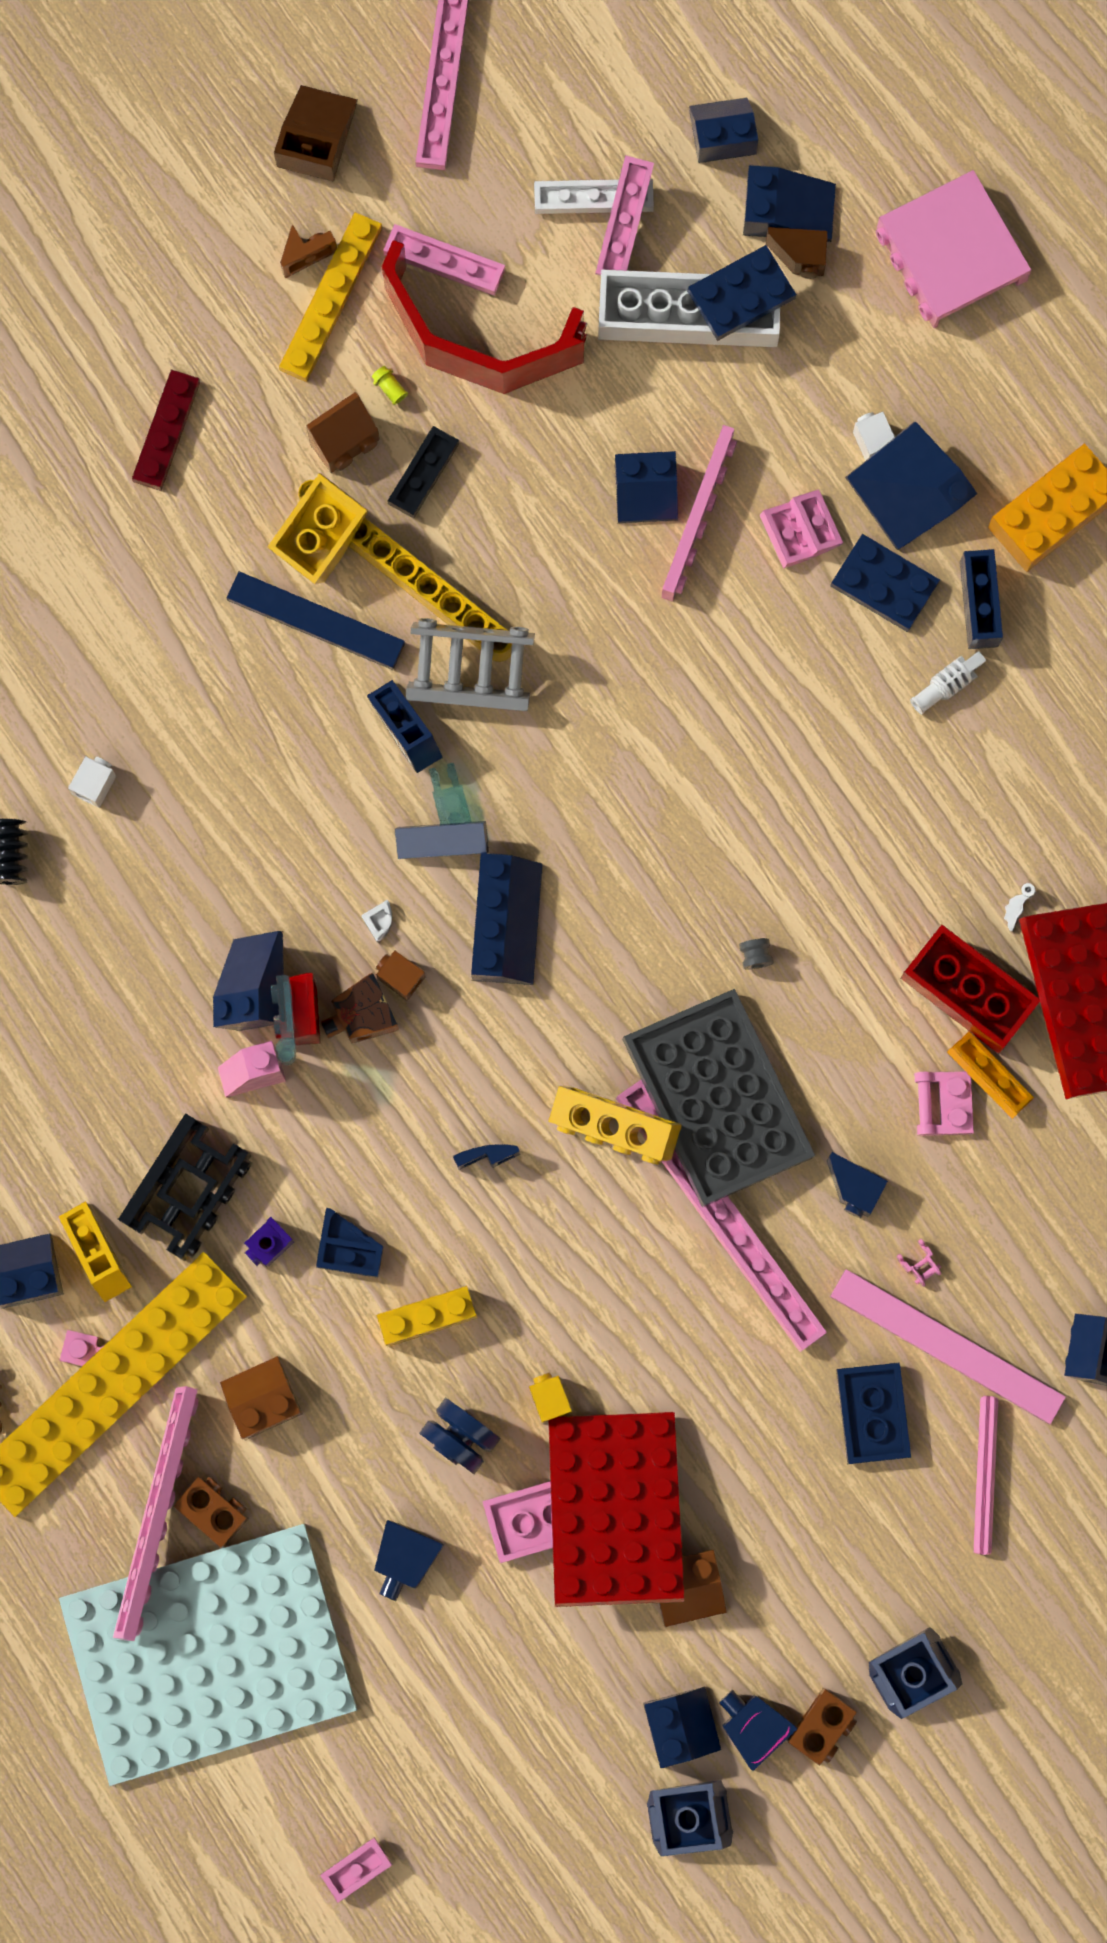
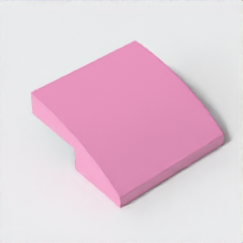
[760,489,843,569]

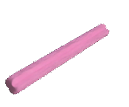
[974,1396,998,1555]

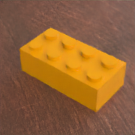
[988,443,1107,572]

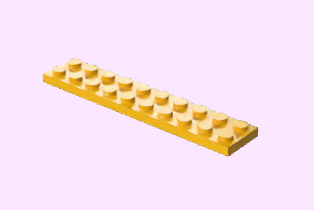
[0,1252,247,1517]

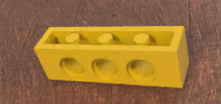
[548,1086,682,1165]

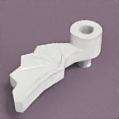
[1004,883,1036,931]

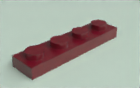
[132,369,200,491]

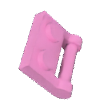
[914,1071,974,1136]

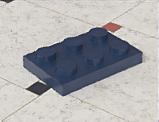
[687,245,797,341]
[830,534,940,632]
[836,1362,911,1465]

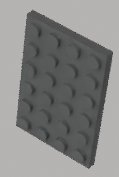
[622,989,815,1207]

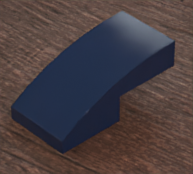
[453,1144,520,1170]

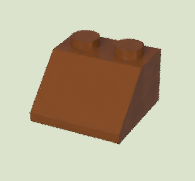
[306,392,380,473]
[220,1356,303,1440]
[659,1550,727,1627]

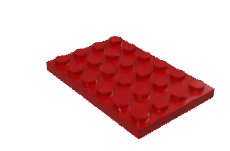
[1019,903,1107,1100]
[548,1412,684,1607]

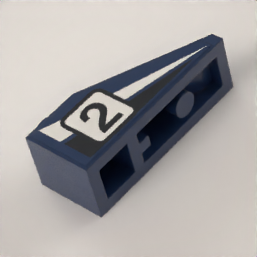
[367,680,443,773]

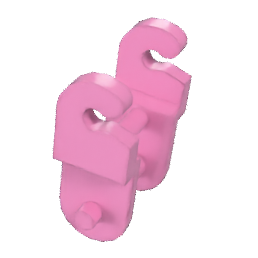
[896,1239,941,1287]

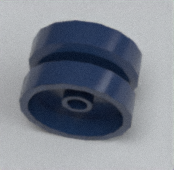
[419,1397,501,1475]

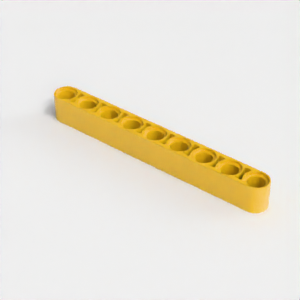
[298,479,512,662]

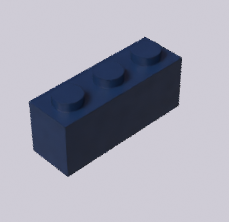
[960,549,1003,649]

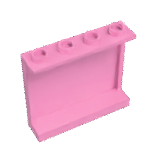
[876,170,1031,328]

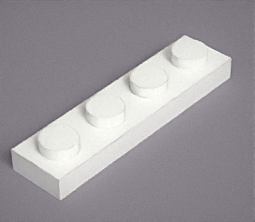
[534,179,654,214]

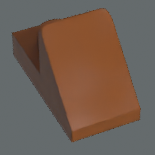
[280,225,337,278]

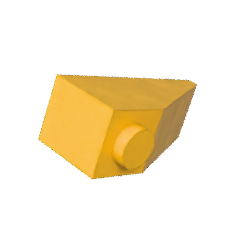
[58,1201,132,1303]

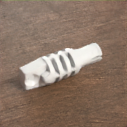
[910,651,986,715]

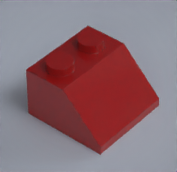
[275,973,321,1046]

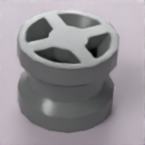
[739,938,774,970]

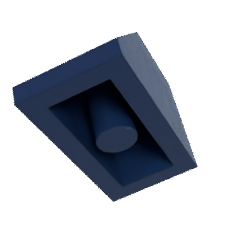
[827,1152,888,1219]

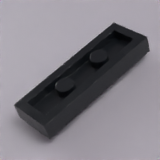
[387,426,459,519]

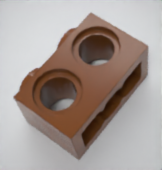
[173,1476,249,1548]
[786,1688,857,1766]

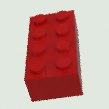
[900,924,1040,1054]

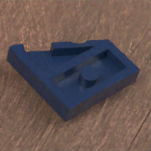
[316,1208,384,1278]

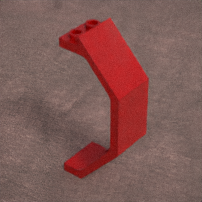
[382,240,587,394]

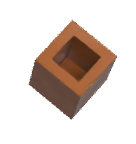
[376,950,426,1001]

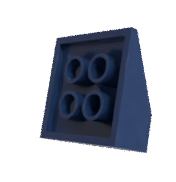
[845,422,978,550]

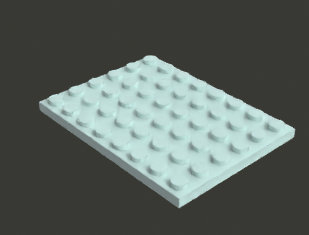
[59,1524,357,1786]

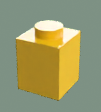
[529,1373,572,1423]

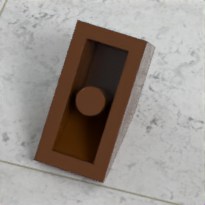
[766,227,828,279]

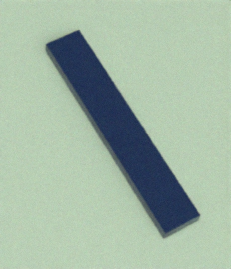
[226,571,405,670]

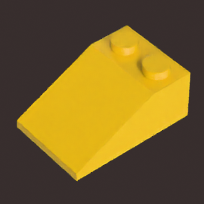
[267,473,368,584]

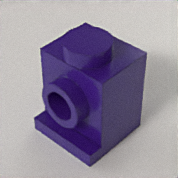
[244,1217,294,1268]

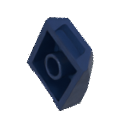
[869,1627,963,1719]
[647,1780,733,1856]

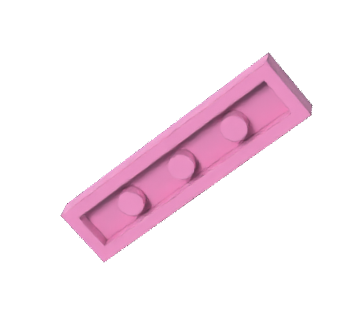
[595,155,654,276]
[383,224,505,296]

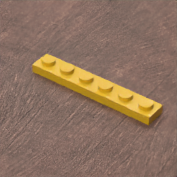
[279,212,382,382]

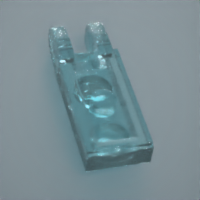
[429,763,472,824]
[271,975,297,1066]

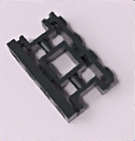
[118,1113,252,1261]

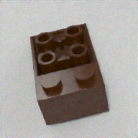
[274,85,358,182]

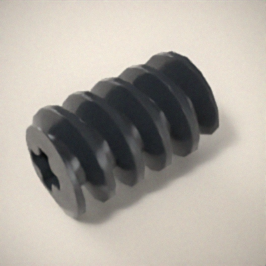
[0,819,28,885]

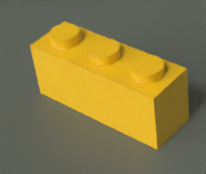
[376,1286,477,1347]

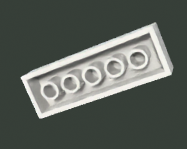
[598,270,780,347]

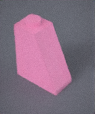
[218,1041,286,1098]

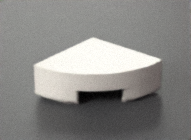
[361,900,392,943]

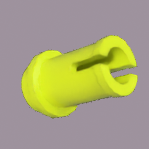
[372,366,408,405]

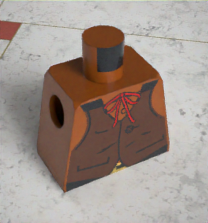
[321,973,399,1043]

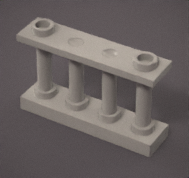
[406,618,535,711]

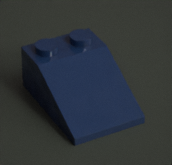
[743,165,836,242]
[213,931,285,1031]

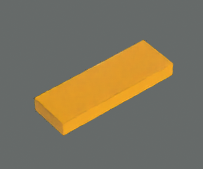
[947,1031,1034,1119]

